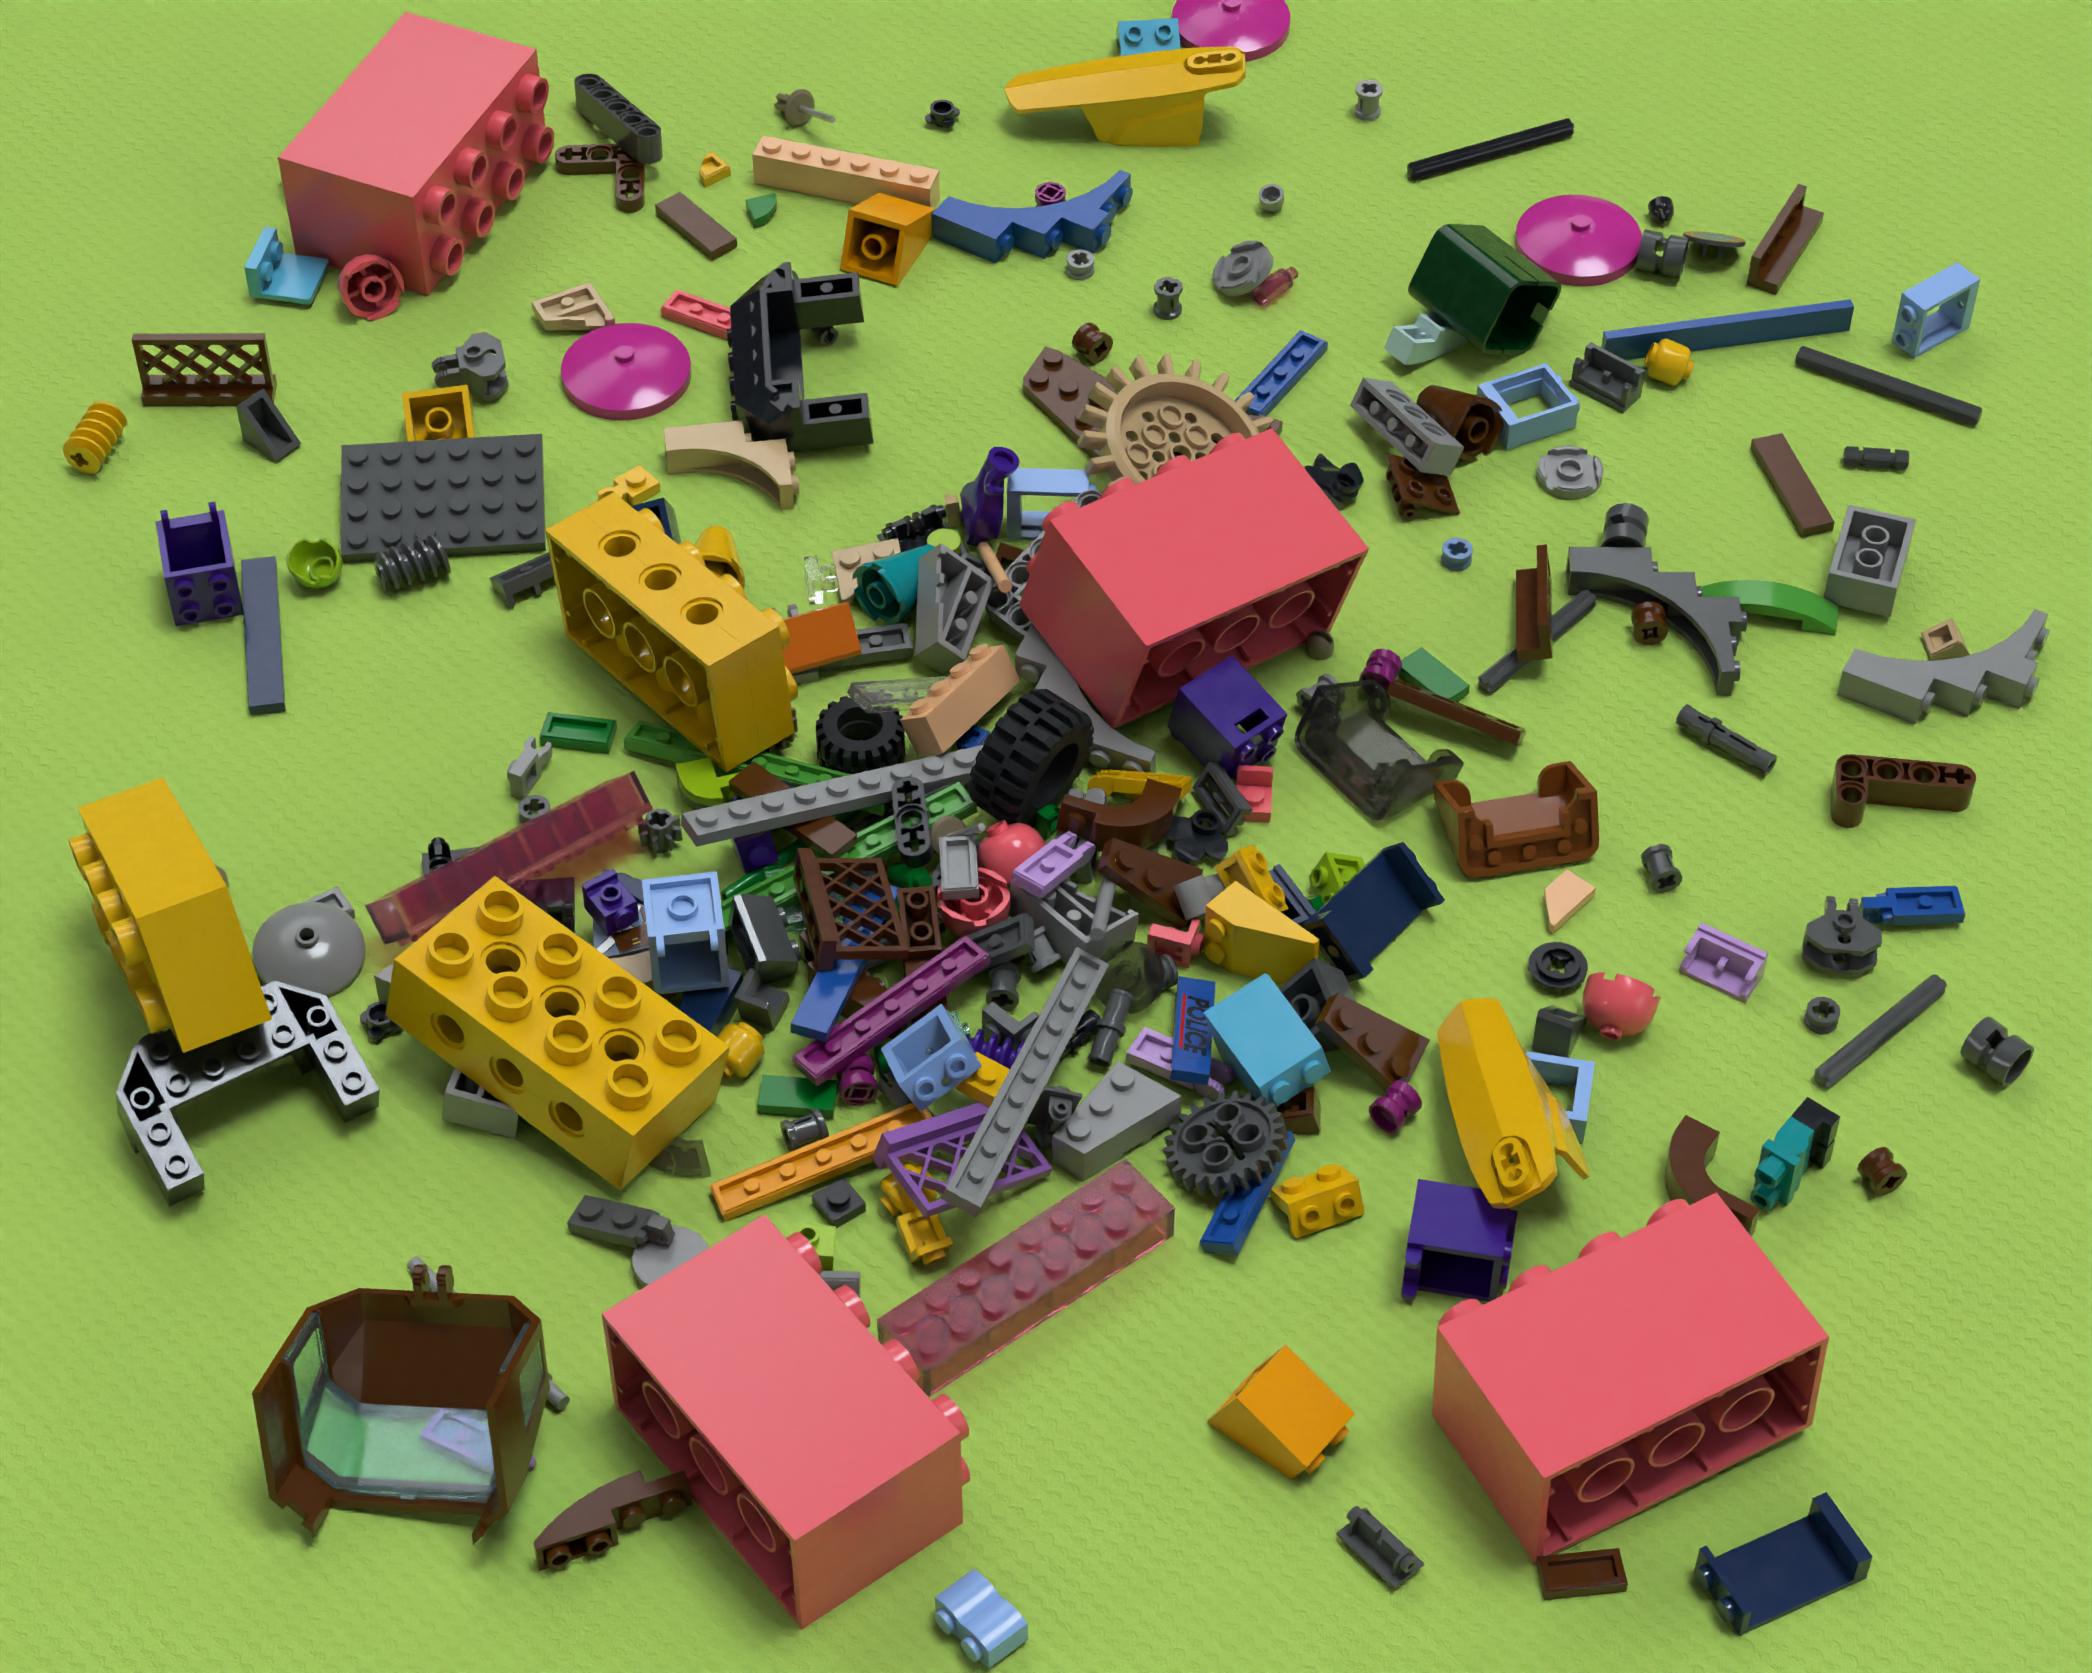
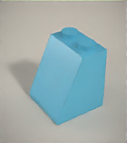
[1203,973,1331,1107]

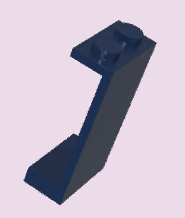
[1302,842,1445,983]
[1694,1492,1873,1636]

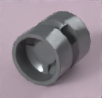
[1636,229,1689,278]
[1601,503,1649,547]
[1960,1016,2034,1086]

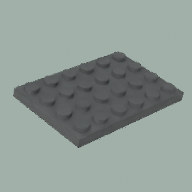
[341,434,546,562]

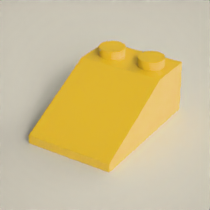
[402,385,476,441]
[1203,881,1319,984]

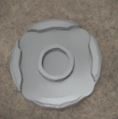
[1213,241,1273,296]
[1536,446,1603,500]
[632,1226,709,1288]

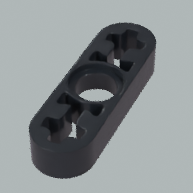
[891,777,933,868]

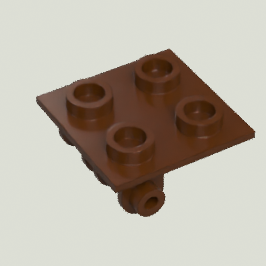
[1386,454,1460,519]

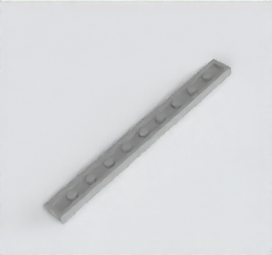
[681,745,983,847]
[941,947,1109,1217]

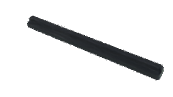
[1407,118,1574,180]

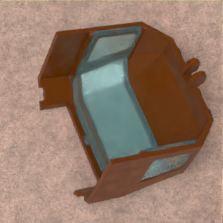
[252,1264,550,1545]

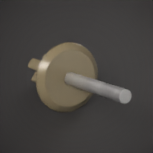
[774,89,836,127]
[930,815,986,856]

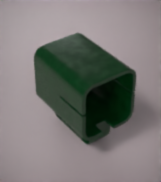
[1408,224,1561,354]

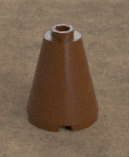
[1416,385,1504,461]

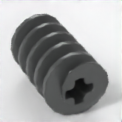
[374,534,451,593]

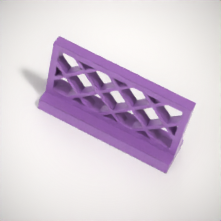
[872,1102,1053,1218]

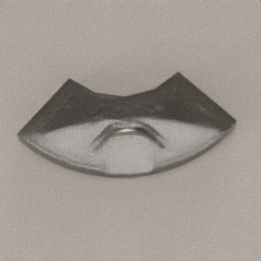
[648,1137,711,1179]

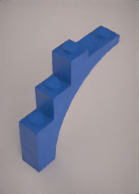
[932,170,1133,263]

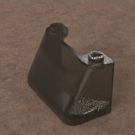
[1295,679,1464,820]

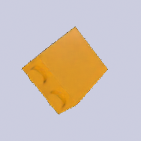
[840,193,936,286]
[1207,1344,1355,1479]

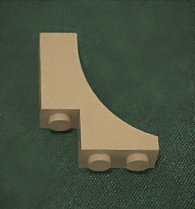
[663,420,799,510]

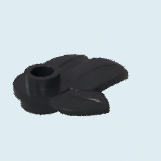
[1304,453,1363,502]
[1164,809,1228,864]

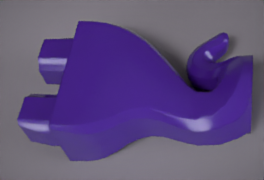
[960,447,1019,546]

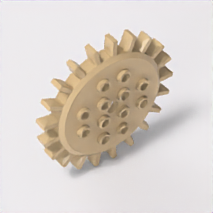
[1077,354,1274,492]

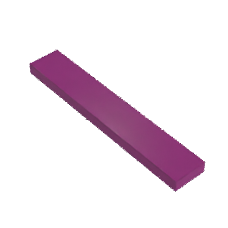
[792,935,991,1086]

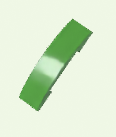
[1702,580,1839,635]

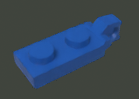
[1859,886,1965,925]

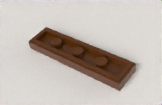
[1750,433,1835,537]
[1386,679,1526,745]
[729,762,858,858]

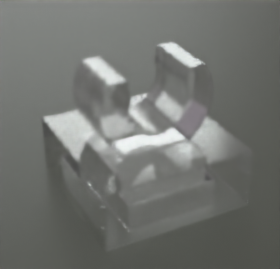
[804,556,839,605]

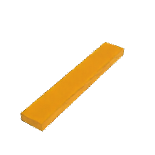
[709,1102,932,1222]

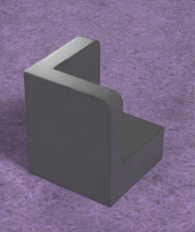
[734,968,790,1030]

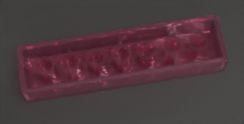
[365,771,654,946]
[877,1158,1175,1397]

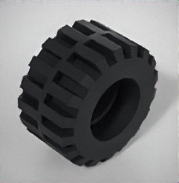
[816,694,905,775]

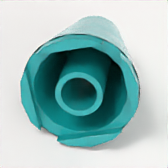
[852,544,934,626]

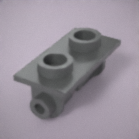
[1027,1086,1082,1148]
[1336,1506,1424,1589]

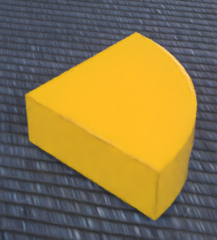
[700,151,731,187]

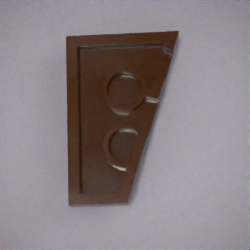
[1097,838,1203,929]
[1314,993,1430,1091]

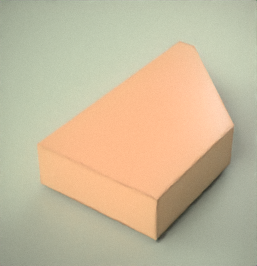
[1543,869,1596,934]

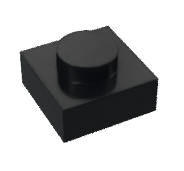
[811,1177,866,1229]

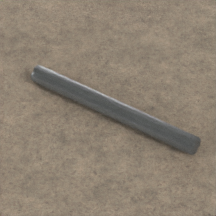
[1795,346,1982,425]

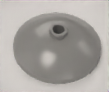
[253,902,365,997]

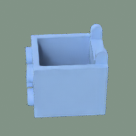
[642,871,729,994]

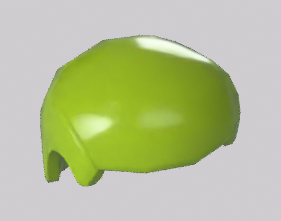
[286,538,343,589]

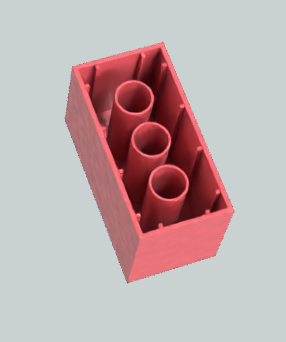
[278,12,554,296]
[1019,428,1369,729]
[1432,1192,1829,1564]
[602,1214,970,1629]

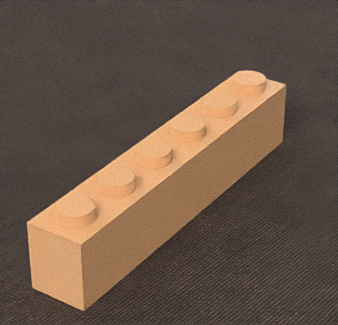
[752,136,940,208]

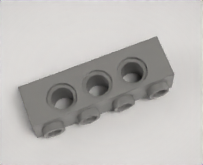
[1350,377,1464,476]

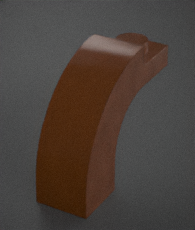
[1056,778,1182,852]
[1665,1115,1760,1236]

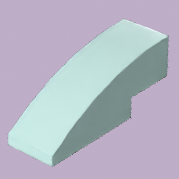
[1384,313,1468,365]

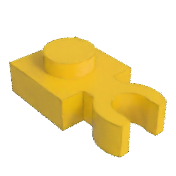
[598,465,660,506]

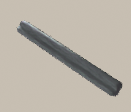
[1478,590,1597,693]
[1814,974,1947,1088]

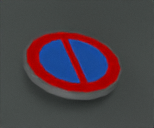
[1683,231,1746,259]

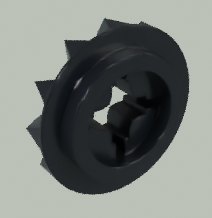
[1528,942,1588,993]

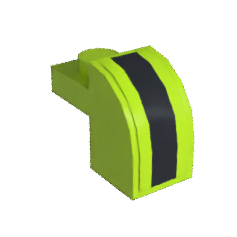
[675,757,738,812]

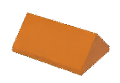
[783,602,862,674]

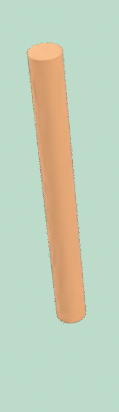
[977,542,1012,593]

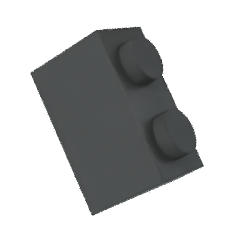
[728,894,801,984]
[1278,958,1356,1053]

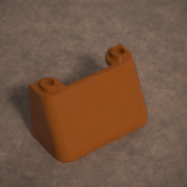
[1433,761,1599,877]

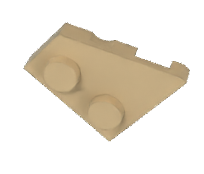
[532,282,615,330]
[832,538,901,606]

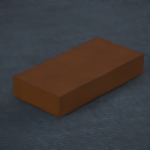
[1536,1548,1628,1600]

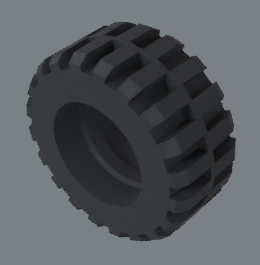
[968,689,1094,828]

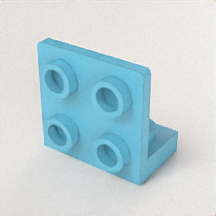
[1116,18,1180,56]
[244,227,329,304]

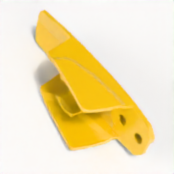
[1004,47,1246,147]
[1437,998,1590,1209]

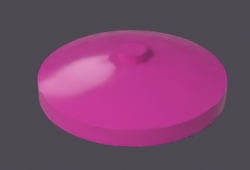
[1172,0,1291,62]
[1515,194,1642,286]
[561,323,691,420]

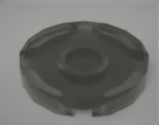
[1095,940,1165,1014]

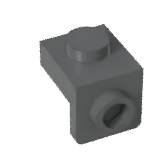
[982,1002,1039,1051]

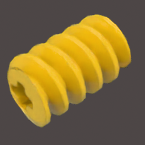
[63,401,128,474]

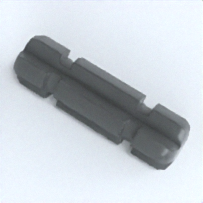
[1843,446,1909,470]

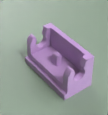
[1679,922,1768,1003]

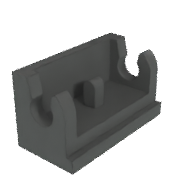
[1569,342,1645,414]

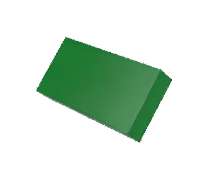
[1399,647,1470,702]
[539,712,617,754]
[757,1075,838,1118]

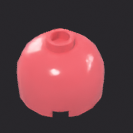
[337,254,405,320]
[976,820,1046,883]
[937,867,1010,938]
[1582,972,1660,1040]

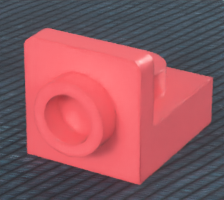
[1236,765,1273,822]
[1147,918,1204,968]

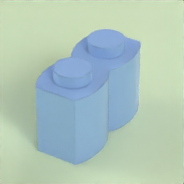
[934,1569,1028,1668]

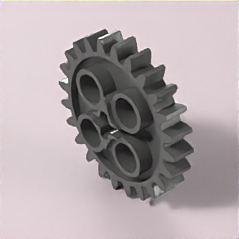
[1163,1091,1289,1197]

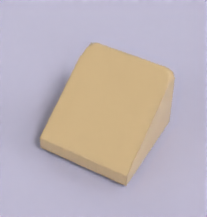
[1921,618,1970,660]

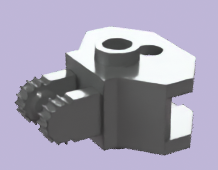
[432,332,508,401]
[1802,896,1882,975]

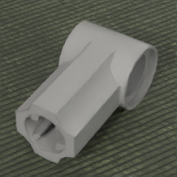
[1173,873,1226,921]

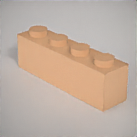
[900,644,1021,756]

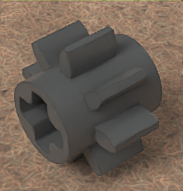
[637,809,683,853]

